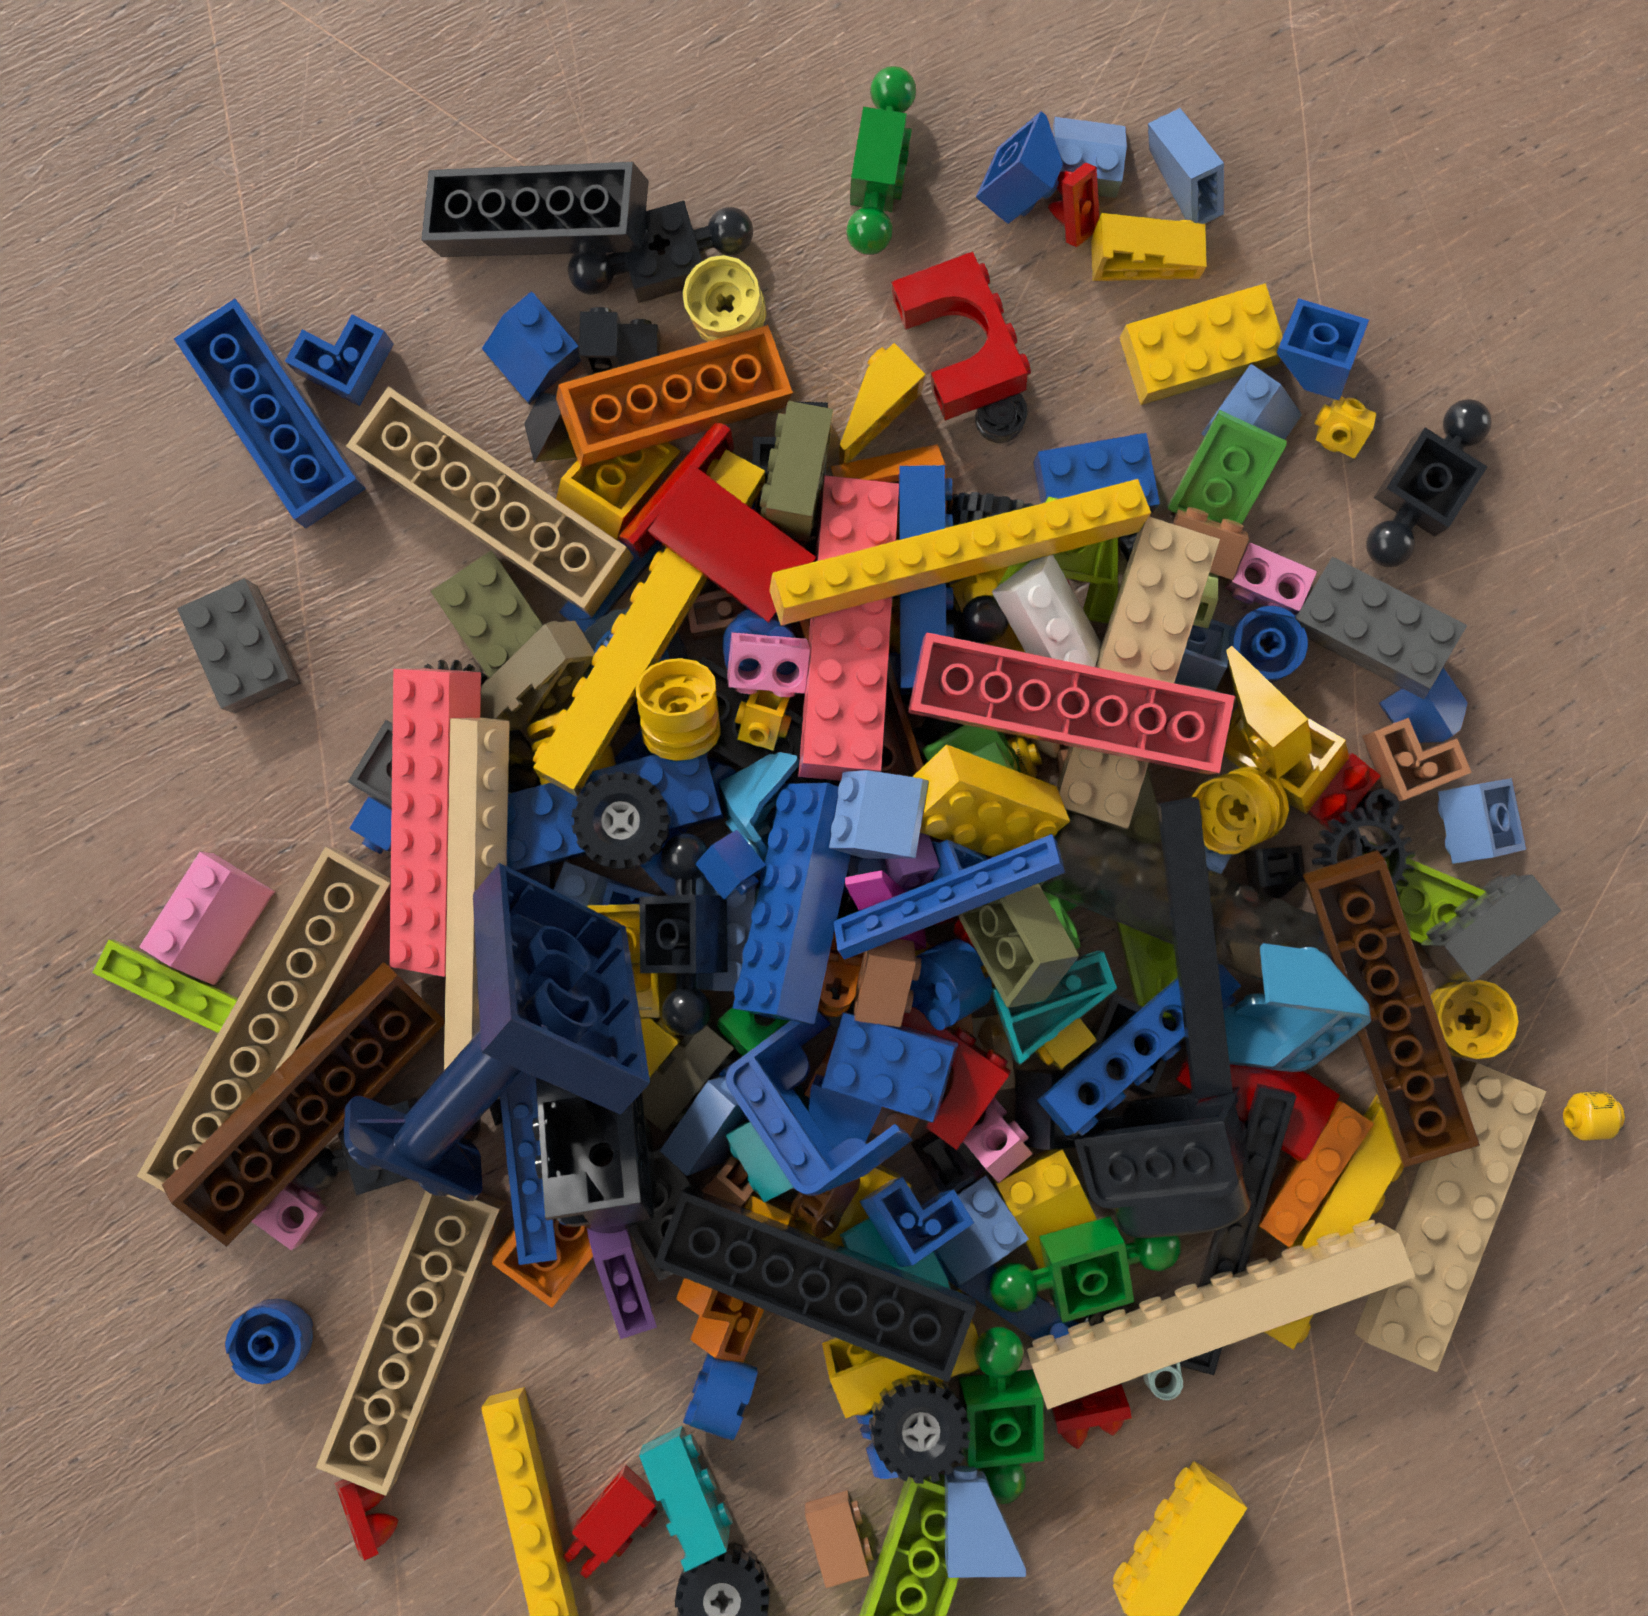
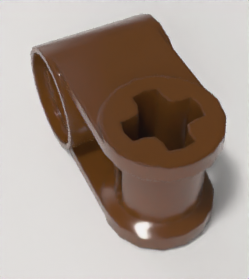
[791,1178,860,1239]

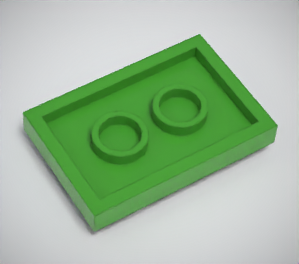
[1168,410,1286,524]

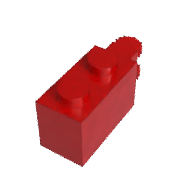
[562,1465,658,1579]

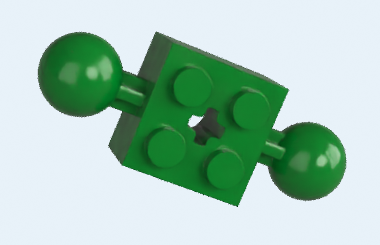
[846,66,916,255]
[990,1216,1181,1323]
[959,1327,1044,1505]

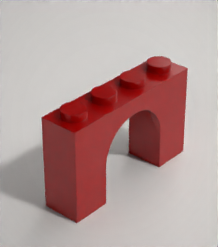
[891,251,1031,421]
[901,1007,1011,1150]

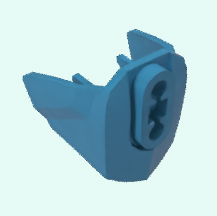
[719,752,799,863]

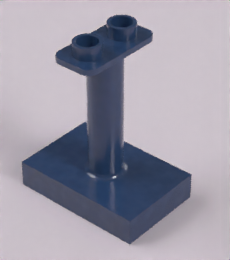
[344,863,650,1201]

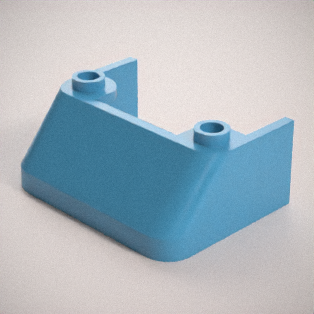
[1223,943,1371,1072]

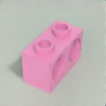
[1225,542,1317,615]
[727,632,810,697]
[963,1097,1033,1183]
[251,1182,327,1250]

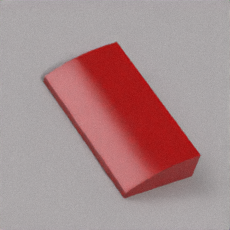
[618,423,735,559]
[648,466,816,623]
[1176,1057,1340,1162]

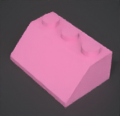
[139,852,275,985]

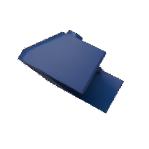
[726,1009,912,1196]

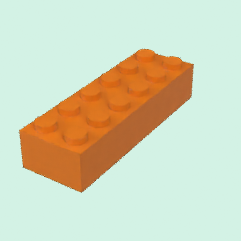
[556,325,793,468]

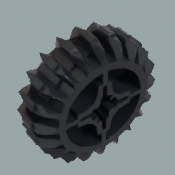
[1312,808,1416,897]

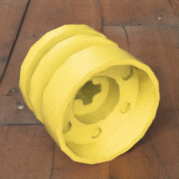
[683,255,767,342]

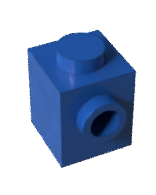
[349,797,392,854]
[695,830,766,900]

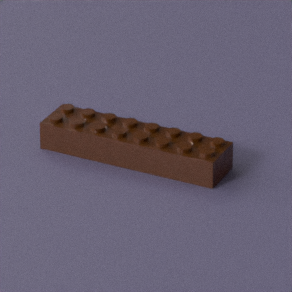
[1303,850,1480,1168]
[162,962,445,1247]

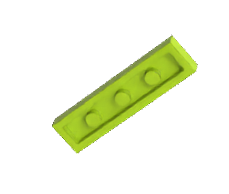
[92,939,238,1033]

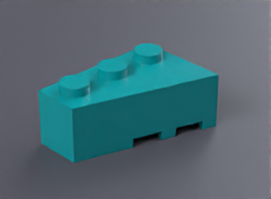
[992,951,1117,1064]
[639,1426,733,1572]

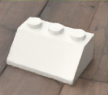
[992,555,1101,667]

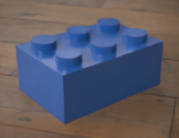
[1033,433,1160,514]
[822,1009,959,1122]

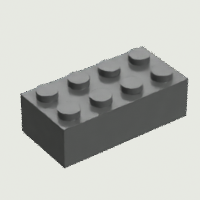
[1296,556,1467,699]

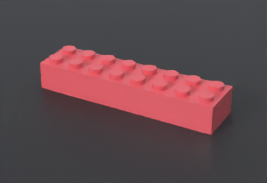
[798,476,899,781]
[908,633,1235,775]
[390,668,481,977]

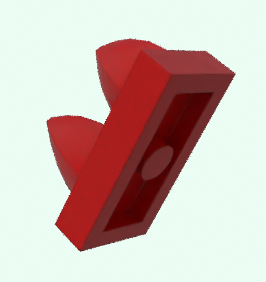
[1048,162,1099,247]
[1307,753,1381,832]
[1051,1383,1132,1450]
[334,1479,399,1561]

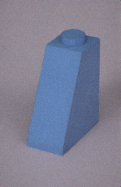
[1148,108,1224,224]
[660,1076,746,1176]
[945,1466,1026,1578]

